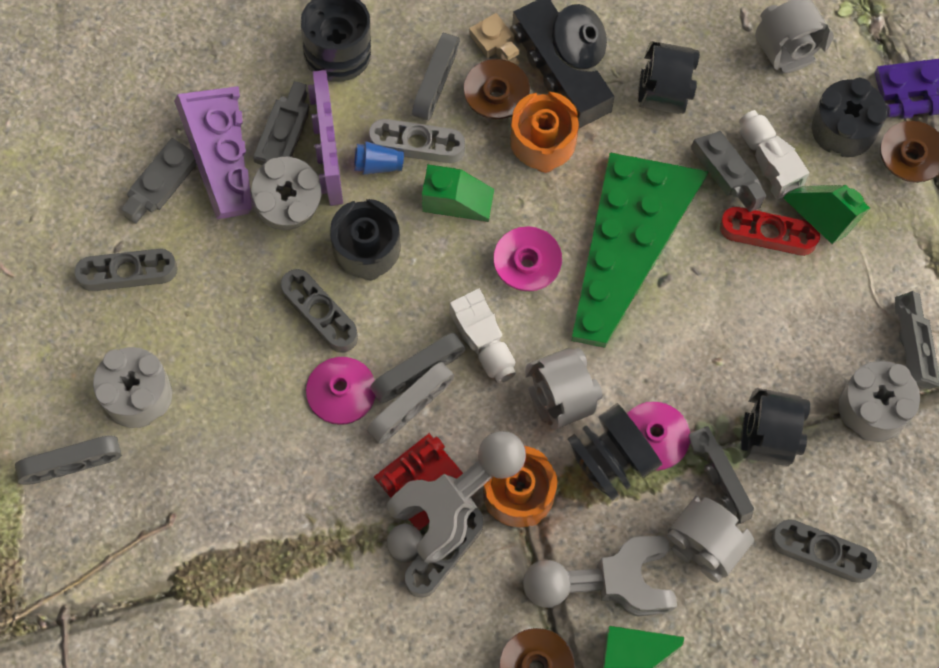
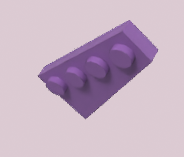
[308,70,343,206]
[174,86,252,219]

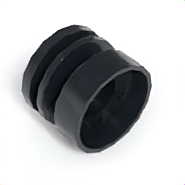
[301,0,371,82]
[567,403,663,501]

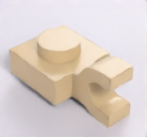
[469,13,519,66]

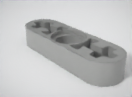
[369,119,465,163]
[367,362,455,444]

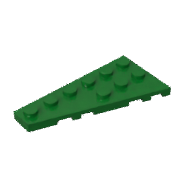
[571,152,709,348]

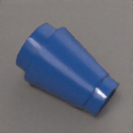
[354,141,404,175]

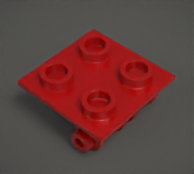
[374,433,463,531]

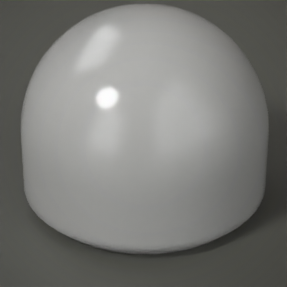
[387,524,423,562]

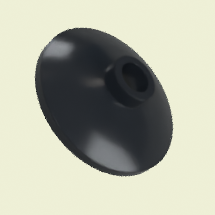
[552,4,607,70]

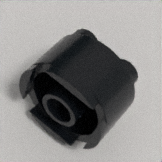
[638,41,700,114]
[811,77,887,158]
[330,199,401,281]
[740,388,810,467]

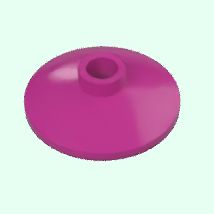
[493,226,562,291]
[306,357,376,425]
[627,402,690,471]

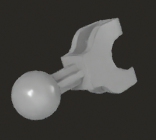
[387,431,526,563]
[523,536,677,616]

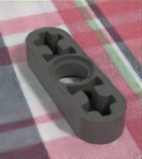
[412,32,460,121]
[75,249,178,291]
[281,269,358,352]
[370,333,466,403]
[15,436,122,485]
[405,508,483,598]
[771,519,877,583]

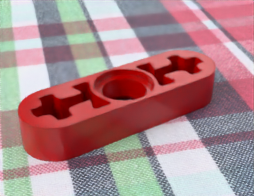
[720,206,820,256]

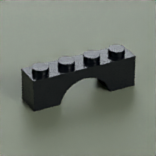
[510,0,615,128]

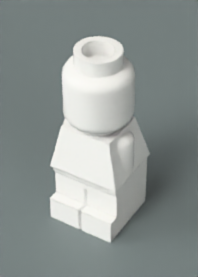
[739,110,809,200]
[449,288,516,383]

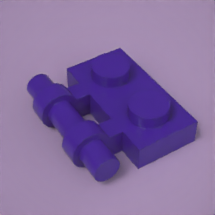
[874,59,939,119]

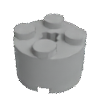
[755,0,833,73]
[251,157,321,230]
[93,347,172,428]
[525,347,603,430]
[839,361,920,442]
[667,496,754,583]

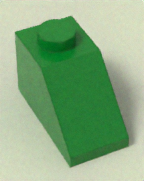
[422,164,494,222]
[783,185,870,244]
[602,626,684,668]

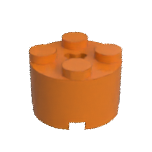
[510,92,579,173]
[483,446,557,527]

